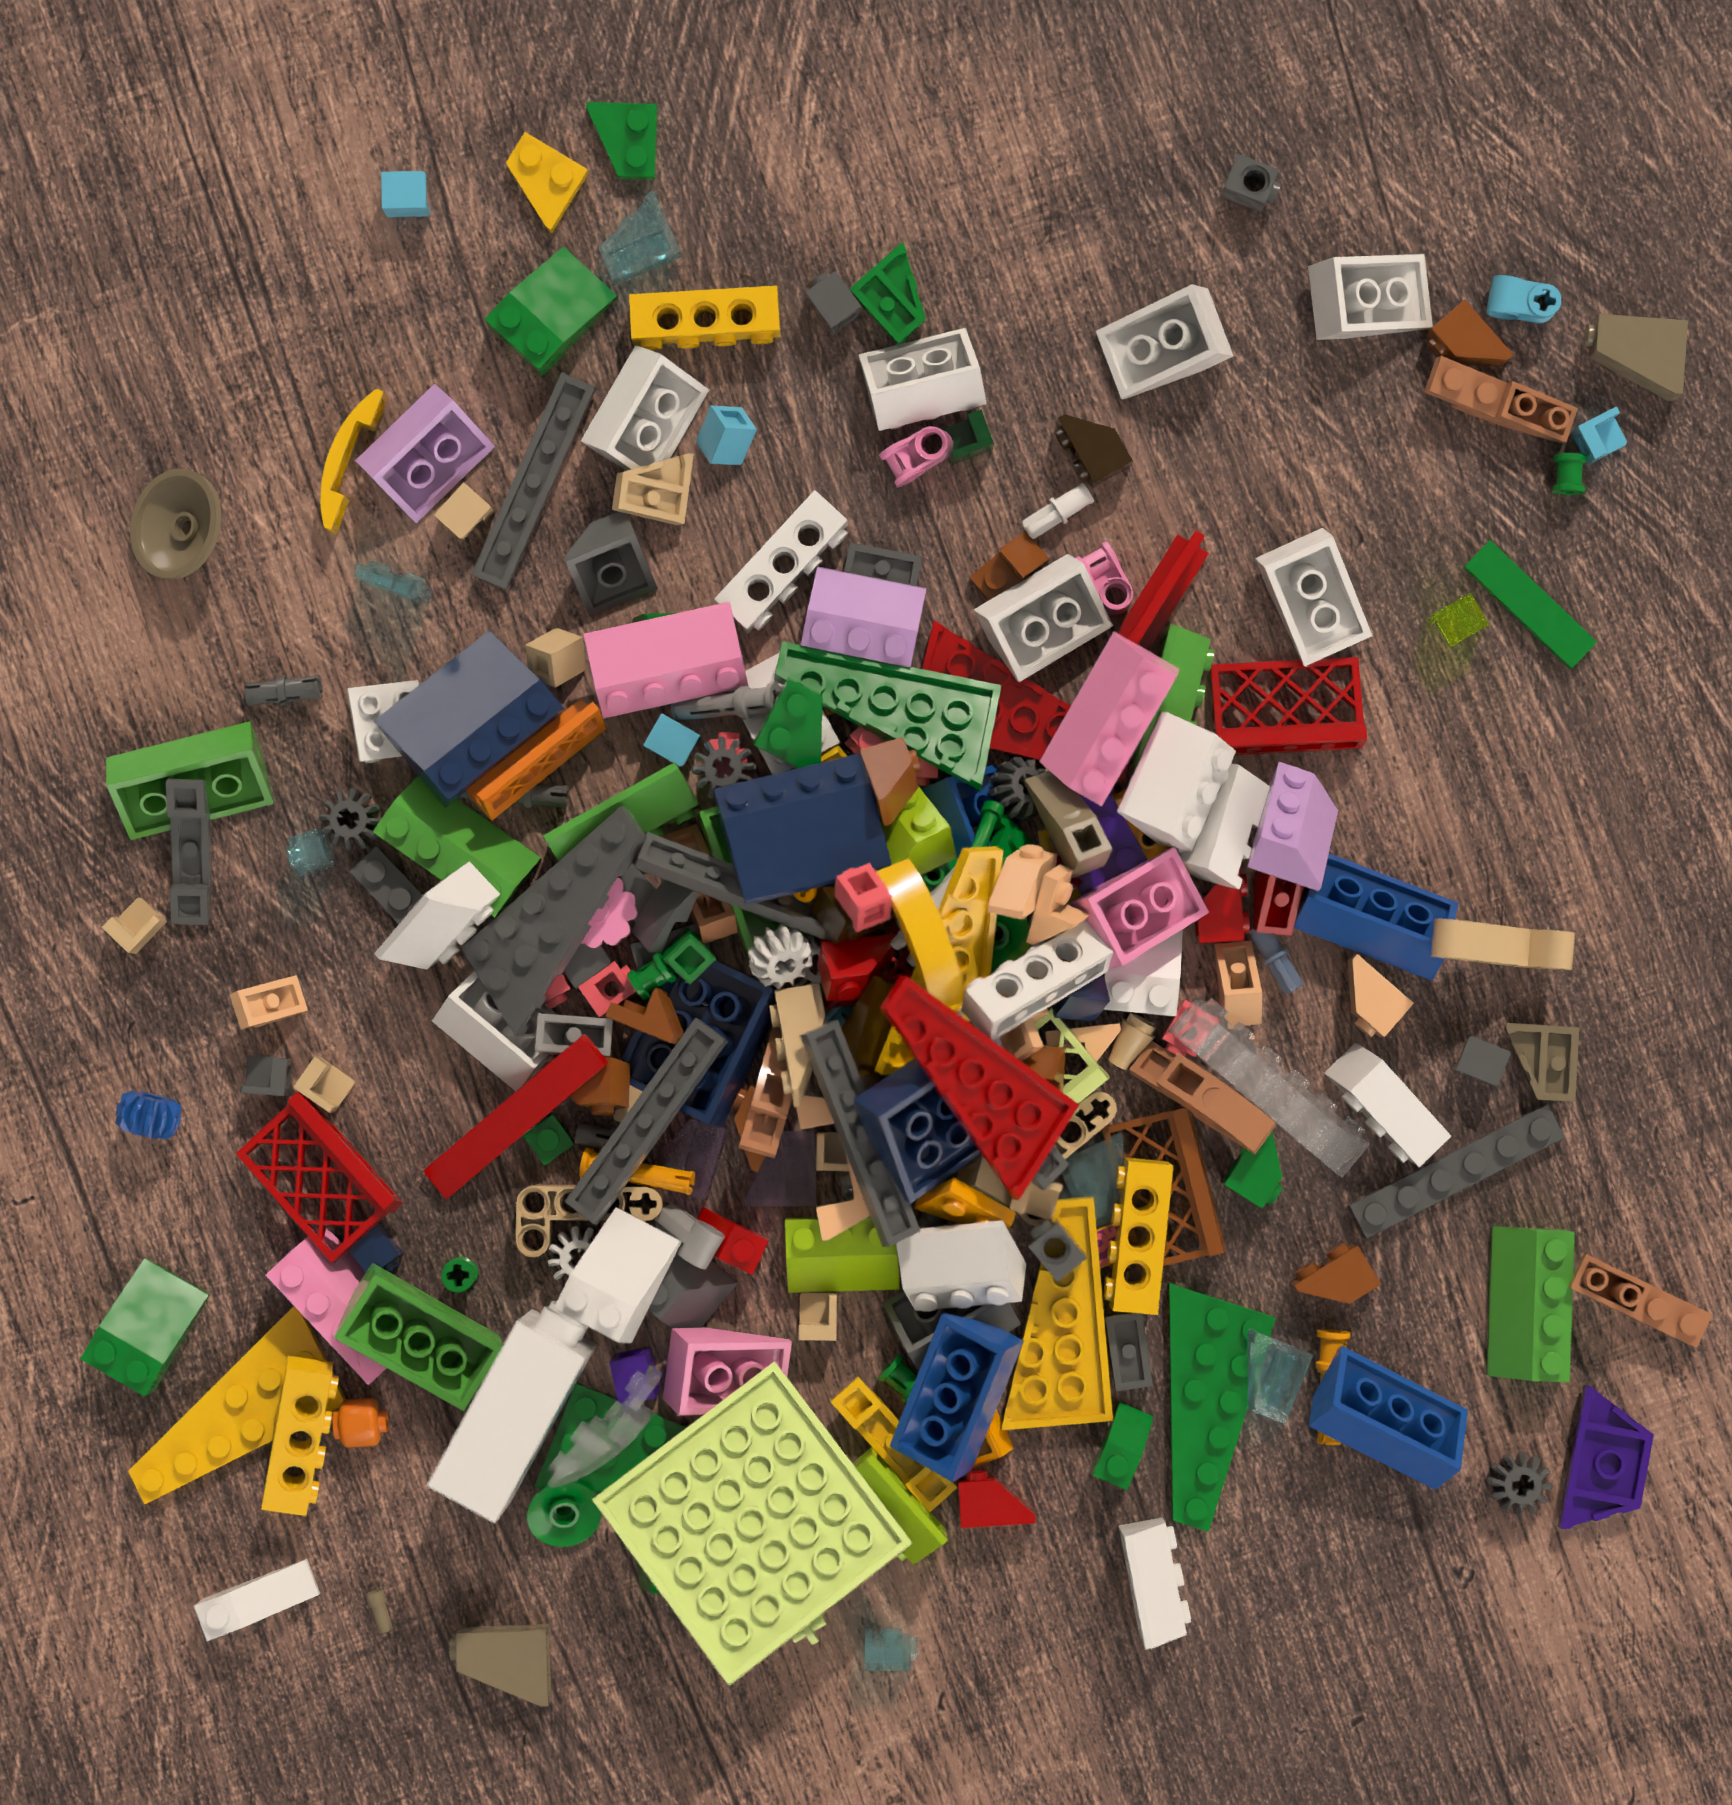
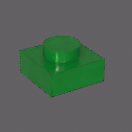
[523,1114,575,1166]

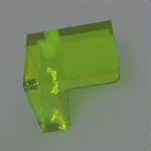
[1427,593,1490,646]

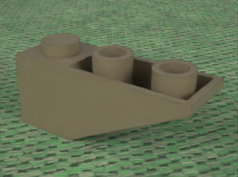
[1024,771,1112,879]

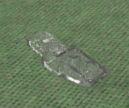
[547,1365,662,1488]

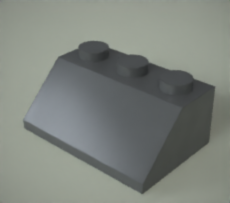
[882,1291,1021,1371]

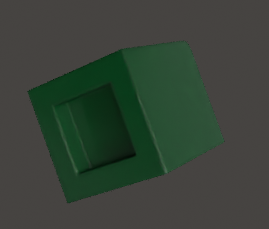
[942,409,994,465]

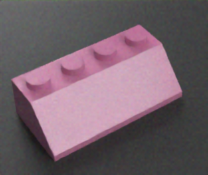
[584,602,748,719]
[1039,632,1180,806]
[266,1227,386,1385]

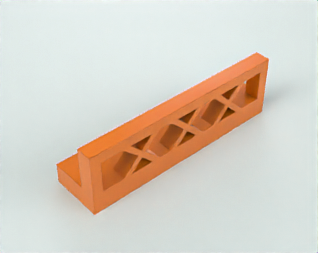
[466,699,606,821]

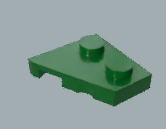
[586,102,658,181]
[849,242,926,346]
[753,677,823,768]

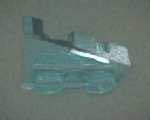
[599,190,682,286]
[353,560,433,605]
[1061,1131,1124,1227]
[1247,1329,1313,1424]

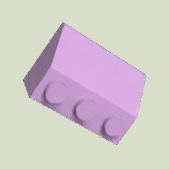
[355,384,495,523]
[801,567,927,667]
[1248,762,1338,891]

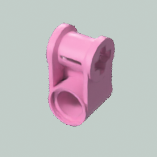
[879,426,953,488]
[1076,541,1133,616]

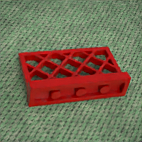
[1116,530,1209,651]
[1210,657,1367,755]
[235,1091,403,1264]

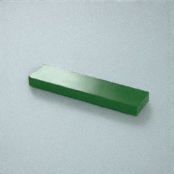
[1463,540,1597,670]

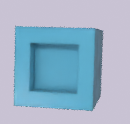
[381,171,431,217]
[696,405,757,465]
[1571,406,1627,465]
[643,713,702,767]

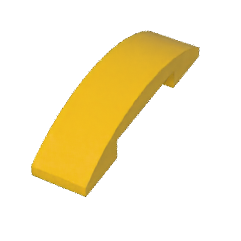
[320,389,388,535]
[876,858,965,1007]
[830,1376,957,1513]

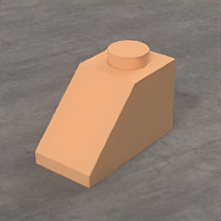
[988,845,1057,919]
[1214,941,1262,1027]
[1347,954,1414,1038]

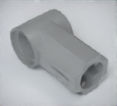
[654,1202,725,1270]

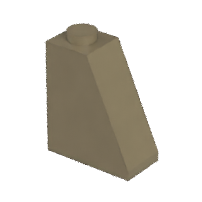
[1584,314,1688,401]
[449,1624,552,1707]

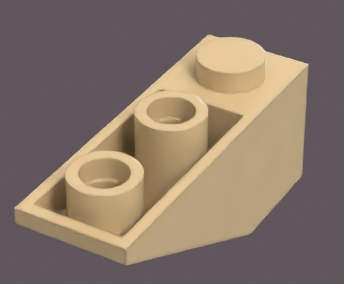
[769,983,826,1107]

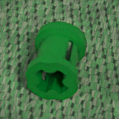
[1552,453,1587,495]
[627,953,677,1001]
[441,1256,479,1292]
[877,1354,917,1404]

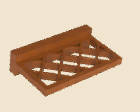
[1102,1107,1226,1272]

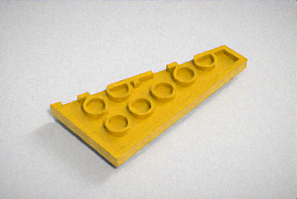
[875,847,1003,1075]
[1001,1196,1113,1430]
[128,1306,346,1505]

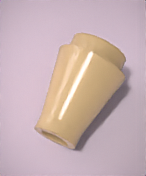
[1108,1012,1156,1070]

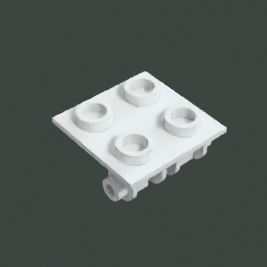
[347,680,419,763]

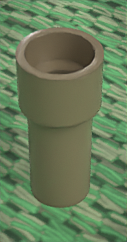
[365,1588,393,1634]

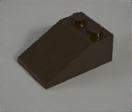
[841,976,898,1091]

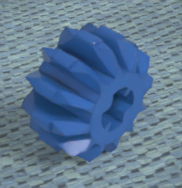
[116,1091,182,1139]

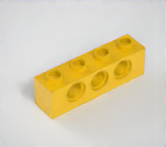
[629,286,781,351]
[1104,1157,1173,1315]
[261,1356,339,1516]

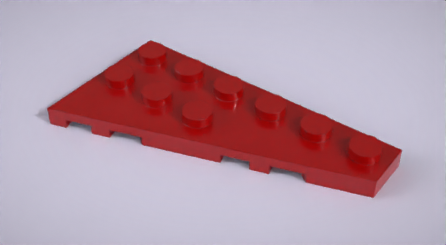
[922,620,1130,781]
[880,976,1079,1200]

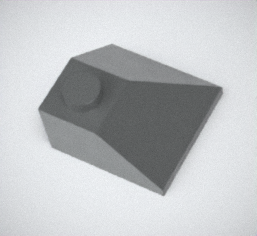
[564,512,658,617]
[648,1248,738,1328]

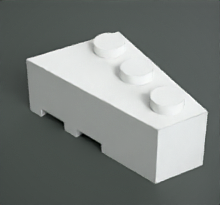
[1176,763,1270,890]
[1324,1042,1451,1167]

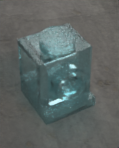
[286,829,335,878]
[865,1626,918,1671]

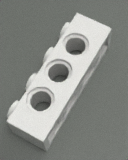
[714,490,848,633]
[961,920,1113,1040]

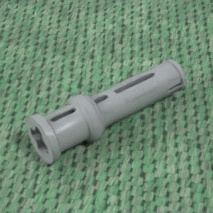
[671,683,781,722]

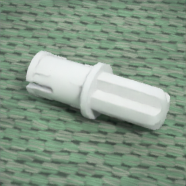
[1022,482,1094,539]

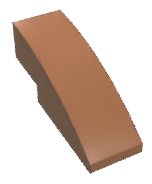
[662,824,738,944]

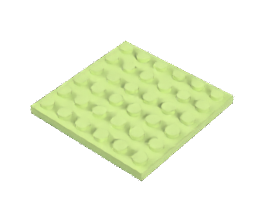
[592,1361,912,1686]

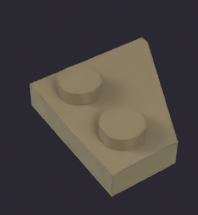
[1506,1023,1579,1102]

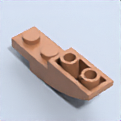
[1424,356,1578,443]
[738,1027,792,1158]
[1129,1041,1277,1154]
[1568,1253,1712,1348]

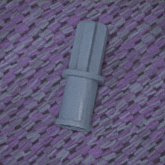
[1248,928,1303,994]

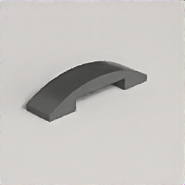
[166,779,212,925]

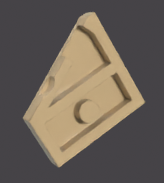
[612,453,694,525]

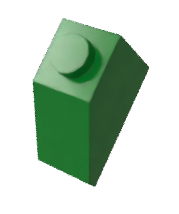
[1221,1132,1283,1209]
[1090,1401,1154,1490]

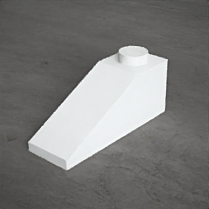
[194,1559,320,1641]

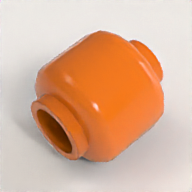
[332,1398,389,1448]

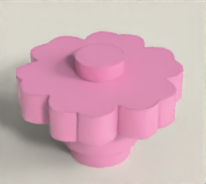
[581,877,638,948]

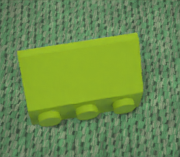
[875,786,957,875]
[785,1216,900,1293]
[852,1446,948,1565]

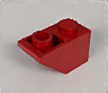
[1194,869,1250,944]

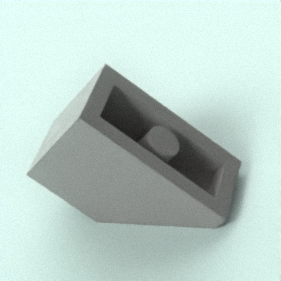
[535,1013,613,1058]

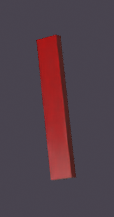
[423,1034,609,1199]

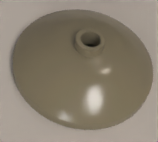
[130,469,221,580]

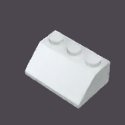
[859,328,987,431]
[581,345,709,471]
[974,554,1113,682]
[1117,711,1236,851]
[374,861,500,970]
[432,970,557,1091]
[896,1221,1027,1311]
[1119,1518,1191,1650]

